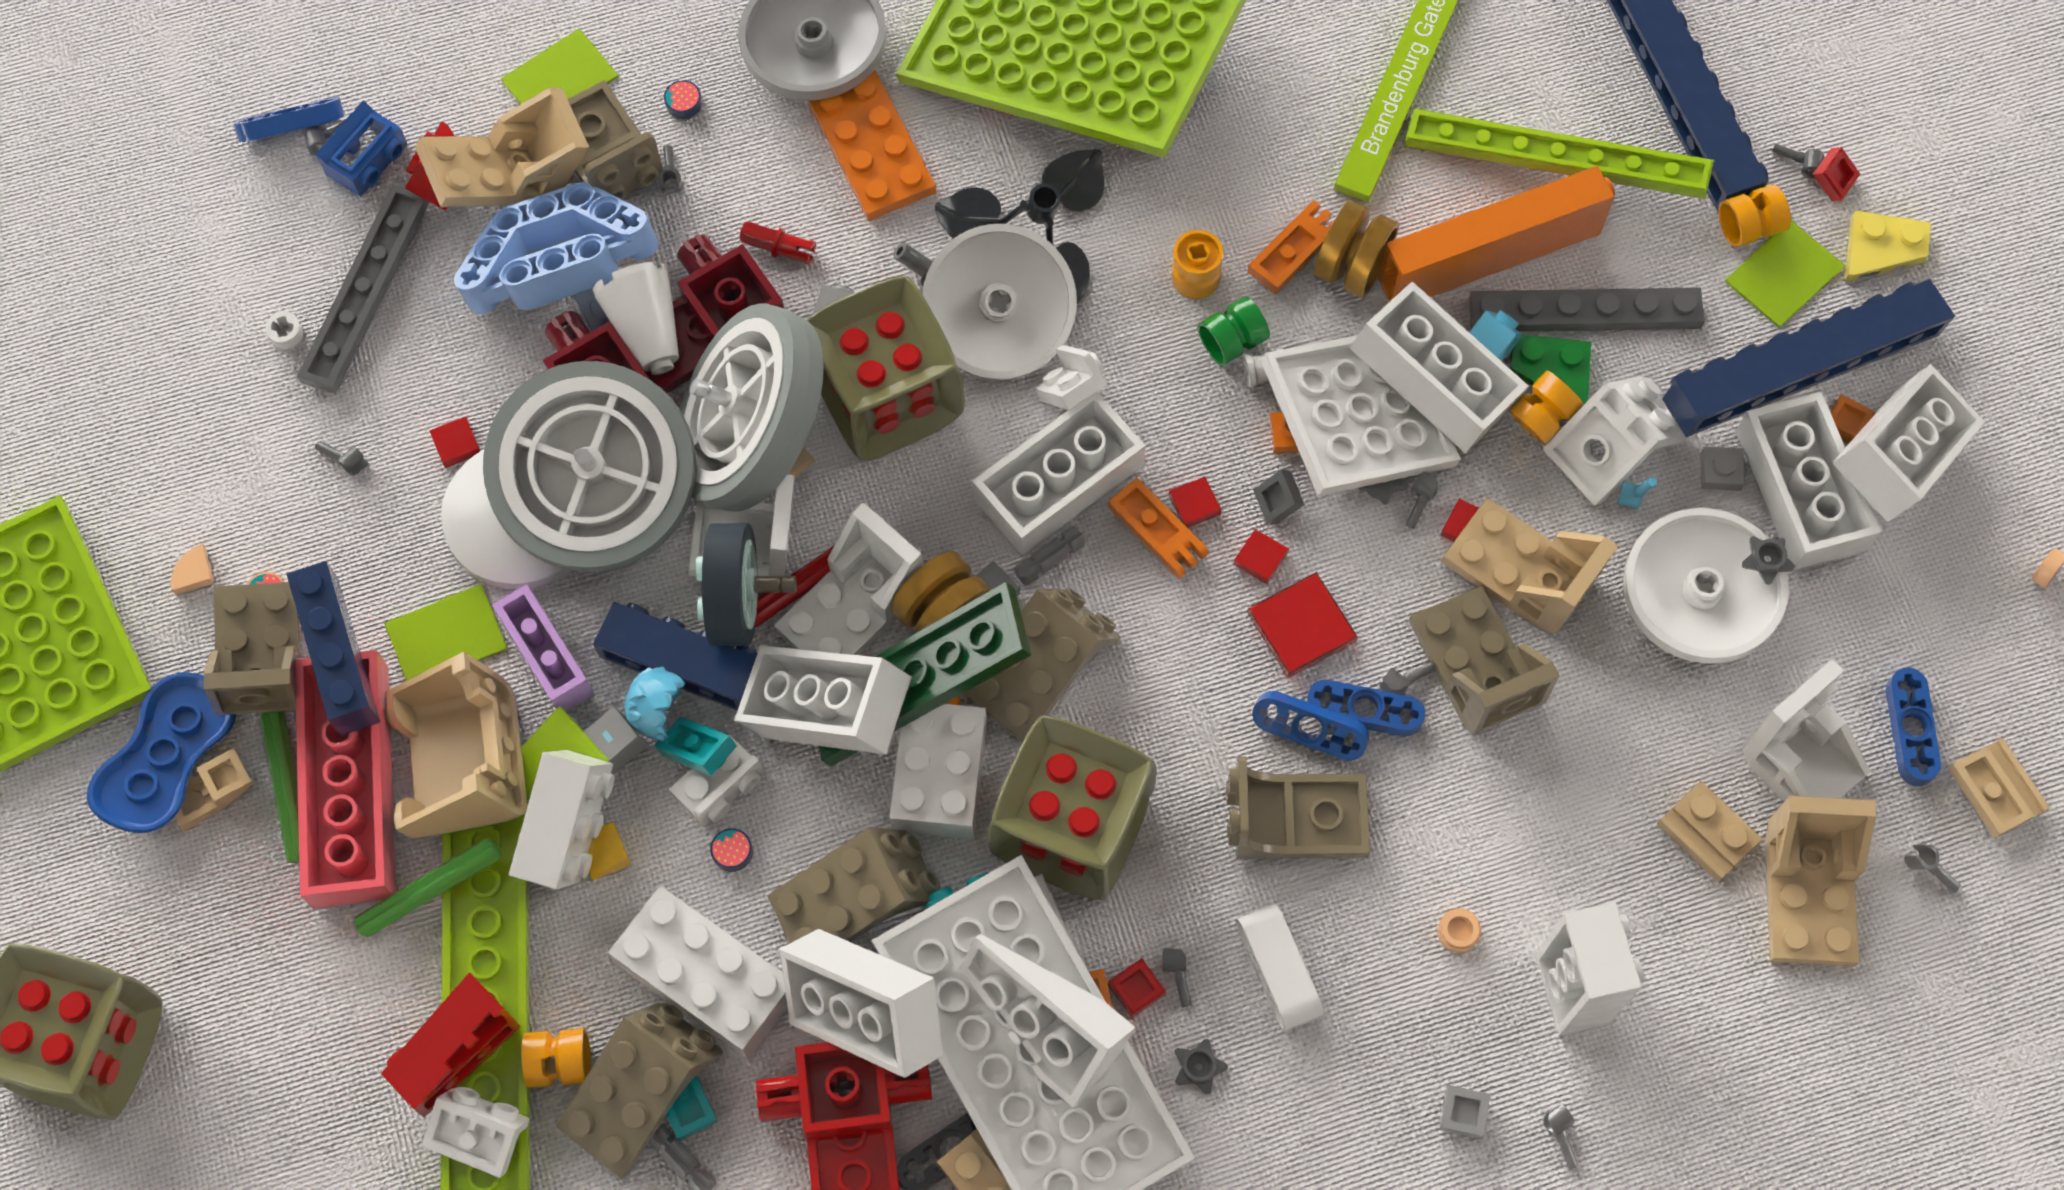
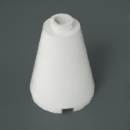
[593,262,679,375]

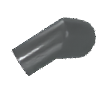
[893,242,933,287]

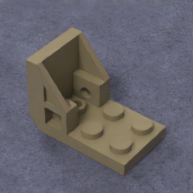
[204,582,300,715]
[1409,586,1560,735]

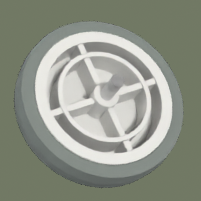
[680,304,823,512]
[483,361,697,572]

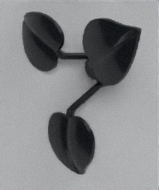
[935,149,1105,304]

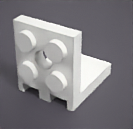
[1543,376,1688,506]
[689,474,794,578]

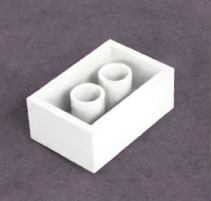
[889,704,987,840]
[509,750,615,889]

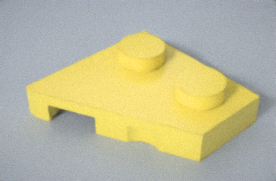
[1845,210,1931,282]

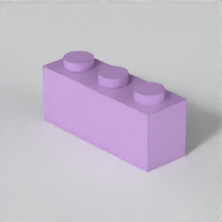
[492,584,595,712]

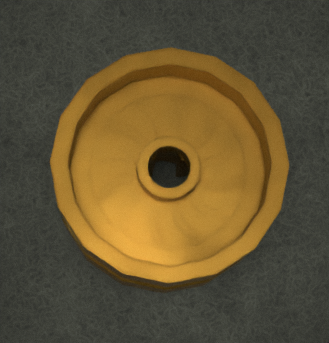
[1313,200,1400,299]
[891,550,992,633]

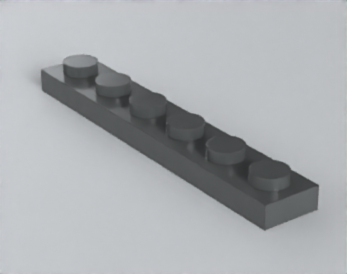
[297,184,430,394]
[1469,287,1705,332]

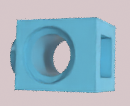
[1469,310,1523,362]

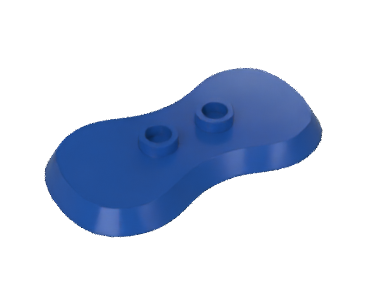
[87,672,237,833]

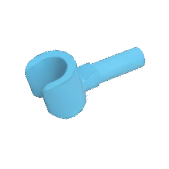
[1617,477,1657,509]

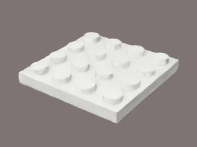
[1261,335,1461,496]

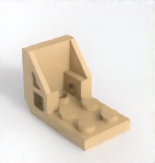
[415,88,589,207]
[1441,497,1619,634]
[1765,796,1876,967]

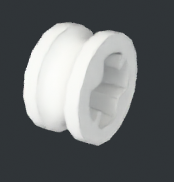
[265,311,304,351]

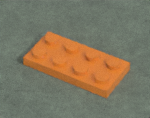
[808,70,937,222]

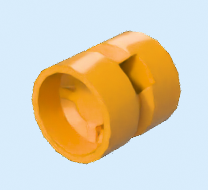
[1718,184,1791,248]
[1171,230,1223,299]
[1508,370,1584,445]
[521,1028,591,1088]

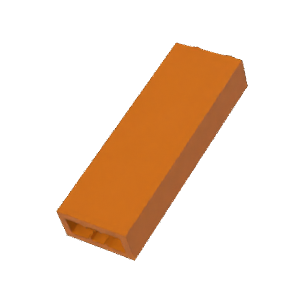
[1378,165,1615,302]

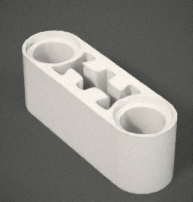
[1236,903,1324,1031]

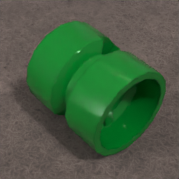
[1197,296,1270,366]

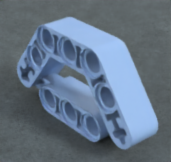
[454,182,659,314]

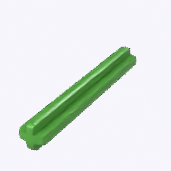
[260,711,299,864]
[354,838,501,937]

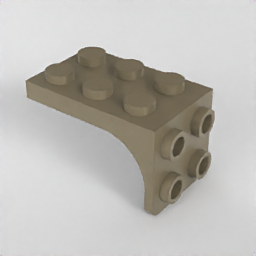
[568,80,663,200]
[965,587,1121,742]
[1226,756,1370,859]
[767,827,940,943]
[556,1003,723,1179]

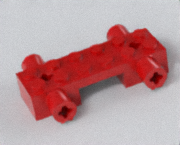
[756,1042,933,1190]

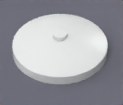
[922,224,1077,380]
[441,450,571,589]
[1623,508,1789,664]

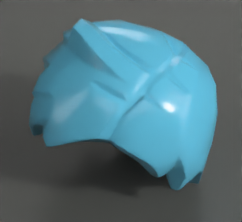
[624,667,686,741]

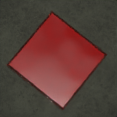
[1247,572,1358,679]

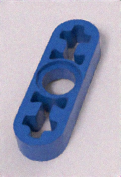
[233,97,345,142]
[1885,668,1941,786]
[1306,680,1425,737]
[1252,691,1369,761]

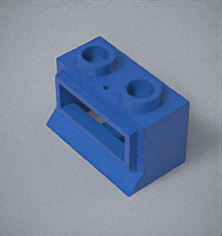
[315,100,408,197]

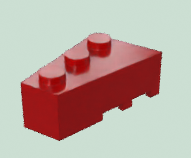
[380,972,521,1118]

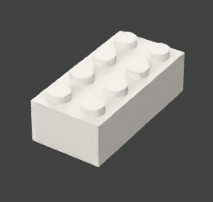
[1350,282,1529,453]
[1832,364,1985,522]
[972,392,1146,556]
[1736,392,1881,571]
[734,645,912,755]
[608,885,788,1060]
[1535,902,1644,1036]
[780,929,943,1078]

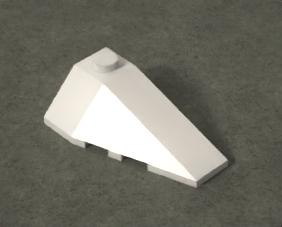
[960,934,1136,1108]

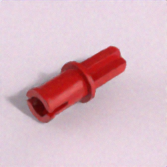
[739,221,816,265]

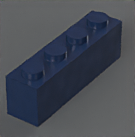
[286,561,381,736]
[593,602,758,711]

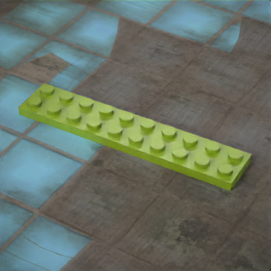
[440,802,531,1190]

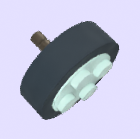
[696,523,797,646]

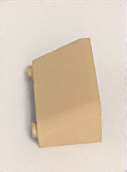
[386,652,527,839]

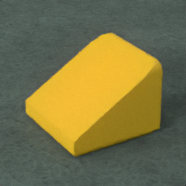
[588,822,632,881]

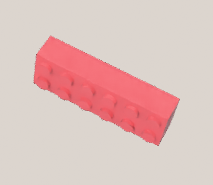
[295,650,396,909]

